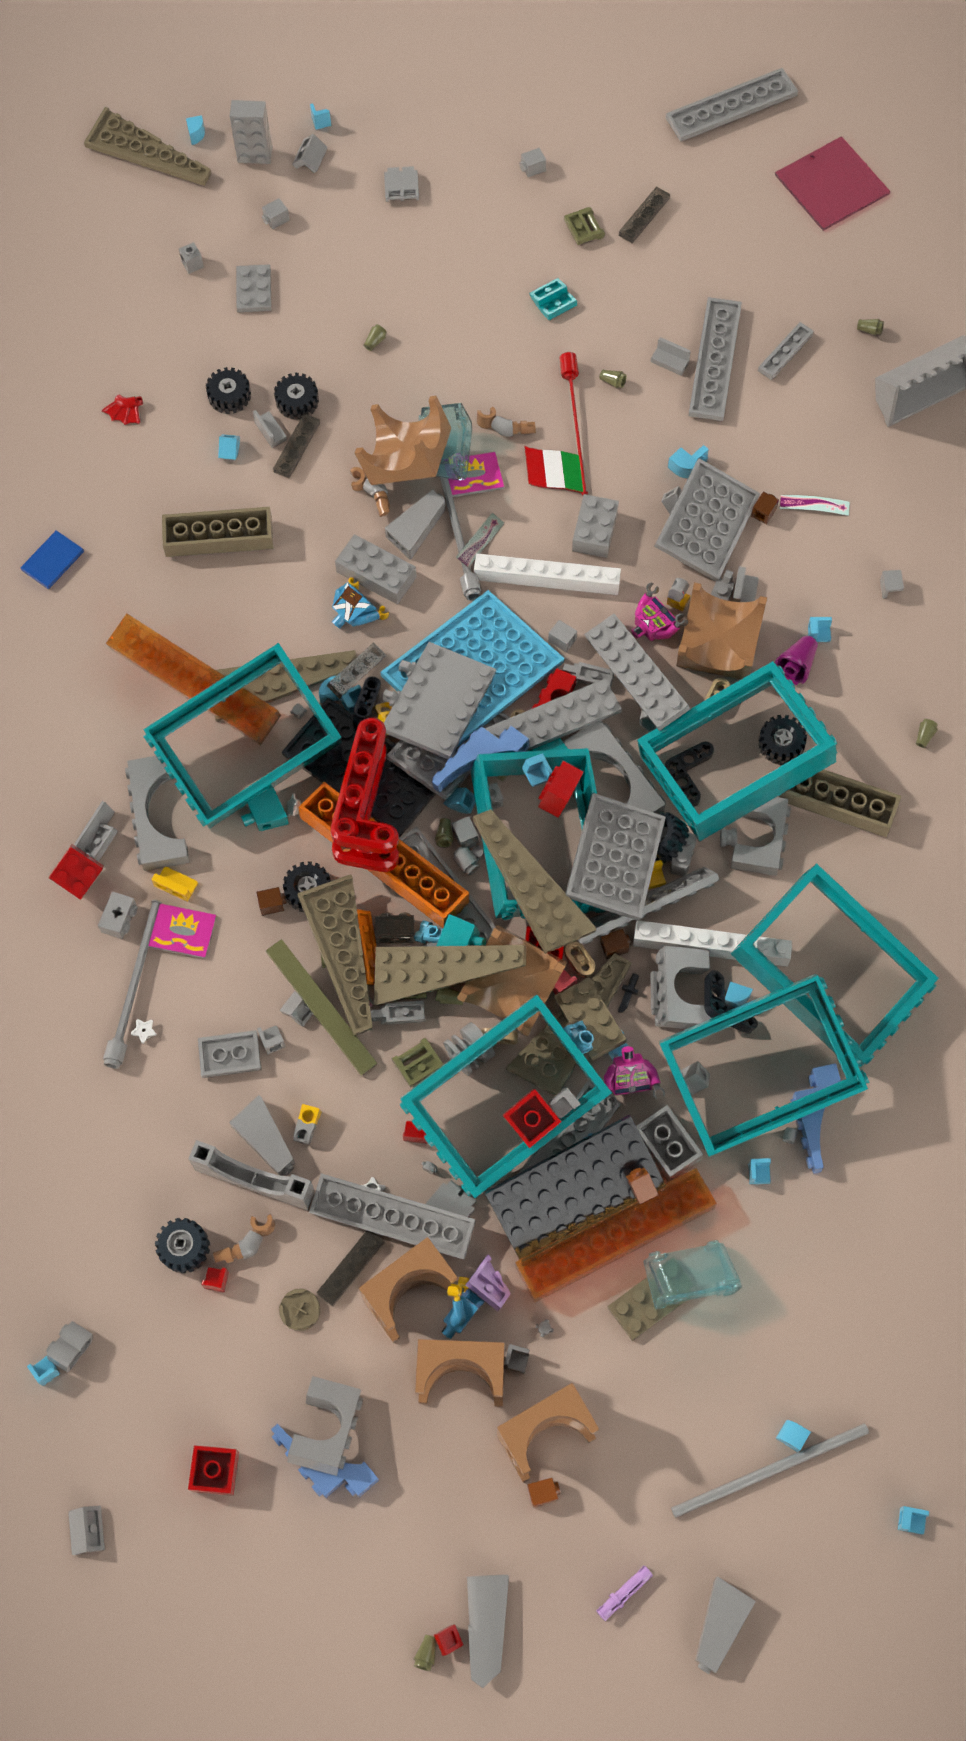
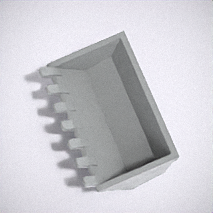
[875,335,966,427]

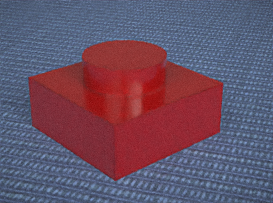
[434,1624,464,1656]

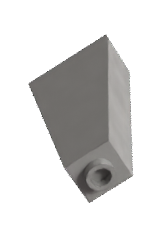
[385,490,445,560]
[229,1095,295,1176]
[695,1577,756,1674]

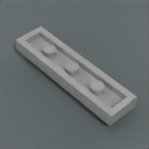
[758,322,814,380]

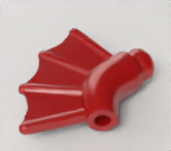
[102,394,144,425]

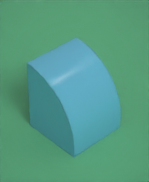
[186,115,205,145]
[218,434,240,460]
[319,675,341,703]
[443,788,476,814]
[725,982,753,1007]
[776,1420,811,1453]

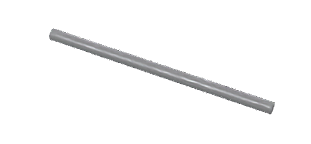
[671,1423,869,1518]

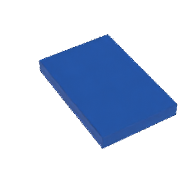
[20,530,84,590]

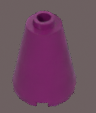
[774,636,818,685]

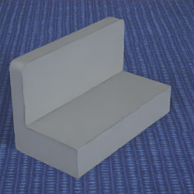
[292,134,327,173]
[651,337,691,376]
[253,410,287,448]
[733,566,759,602]
[280,991,327,1027]
[69,1506,105,1555]

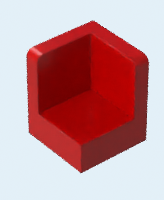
[403,1121,427,1144]
[201,1267,229,1292]

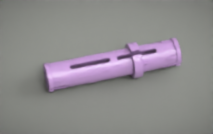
[596,1565,653,1621]

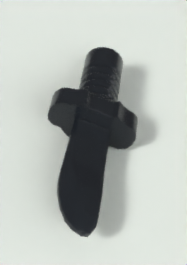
[618,973,639,1013]

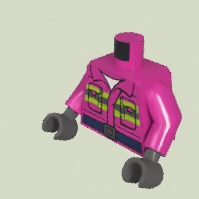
[631,582,688,641]
[603,1046,665,1106]

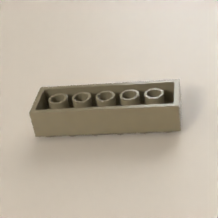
[162,507,274,557]
[779,769,901,838]

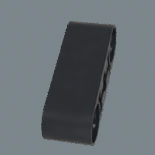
[352,676,381,727]

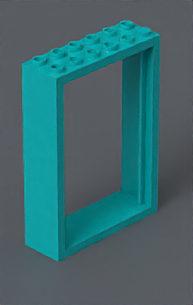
[143,643,342,829]
[637,661,837,842]
[470,748,606,920]
[730,863,939,1067]
[659,974,870,1157]
[400,995,612,1198]

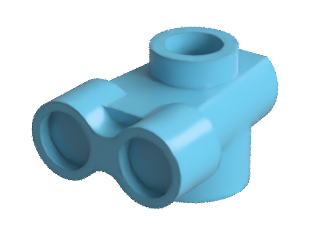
[414,920,443,943]
[563,1021,594,1054]

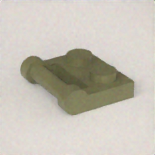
[564,207,605,245]
[392,1038,444,1088]

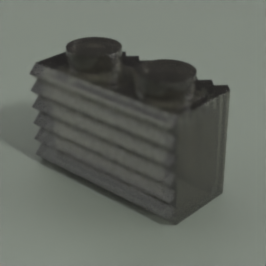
[375,912,415,943]

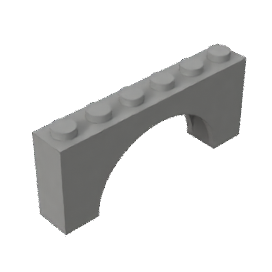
[563,721,666,815]
[125,756,190,871]
[189,1140,315,1211]

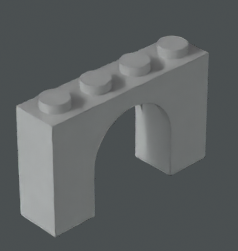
[731,797,791,876]
[656,946,711,1029]
[287,1376,364,1476]

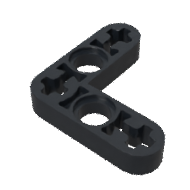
[665,741,714,807]
[704,970,758,1034]

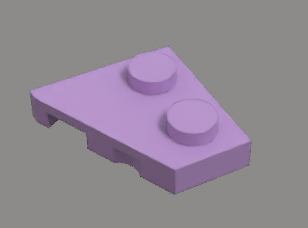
[466,1255,511,1311]

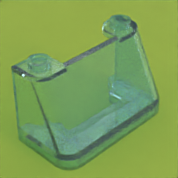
[419,403,472,480]
[643,1240,742,1310]

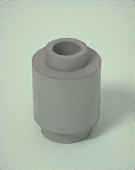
[453,847,480,876]

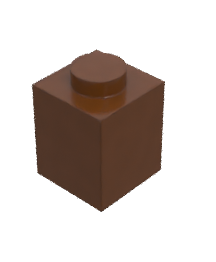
[751,491,779,525]
[256,887,287,916]
[600,929,631,960]

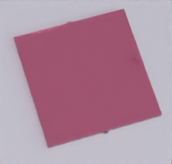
[775,136,890,231]

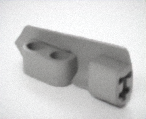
[467,1575,509,1688]

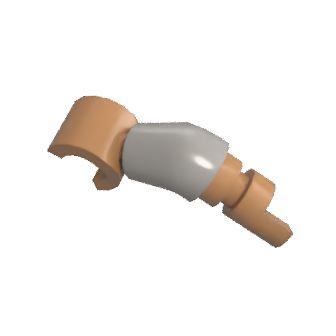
[477,406,536,437]
[350,467,390,517]
[213,1214,275,1263]

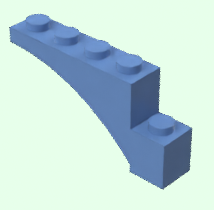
[432,726,530,793]
[790,1063,841,1174]
[271,1424,379,1498]

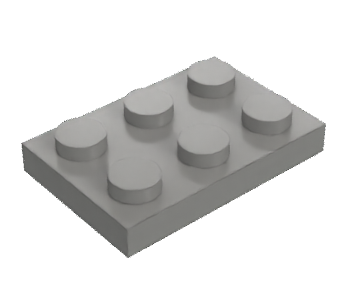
[236,265,271,312]
[198,1030,261,1078]

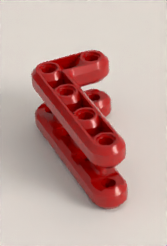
[331,718,399,872]

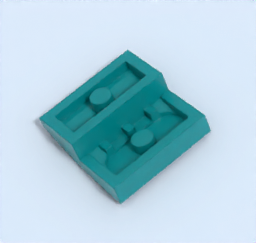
[529,278,578,320]

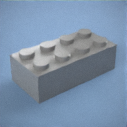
[229,100,272,164]
[335,534,417,605]

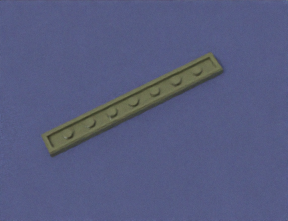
[265,939,377,1076]

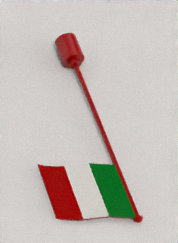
[524,352,588,496]

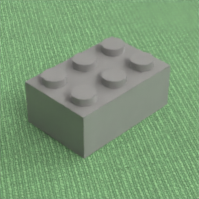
[572,494,619,558]
[636,1105,703,1182]

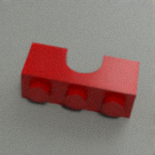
[532,668,577,709]

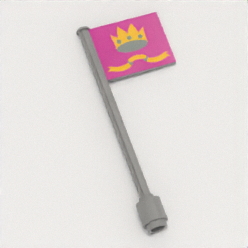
[438,452,504,600]
[103,899,217,1069]

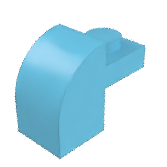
[668,445,709,478]

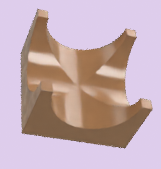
[355,395,452,485]
[676,582,767,680]
[457,925,567,1037]
[359,1237,458,1343]
[415,1339,505,1407]
[497,1383,599,1483]

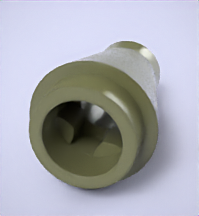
[857,319,884,336]
[363,324,387,351]
[599,369,627,388]
[915,719,938,748]
[435,818,454,848]
[435,987,463,1005]
[413,1635,436,1671]

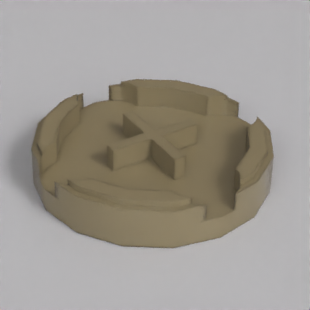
[279,1289,321,1331]

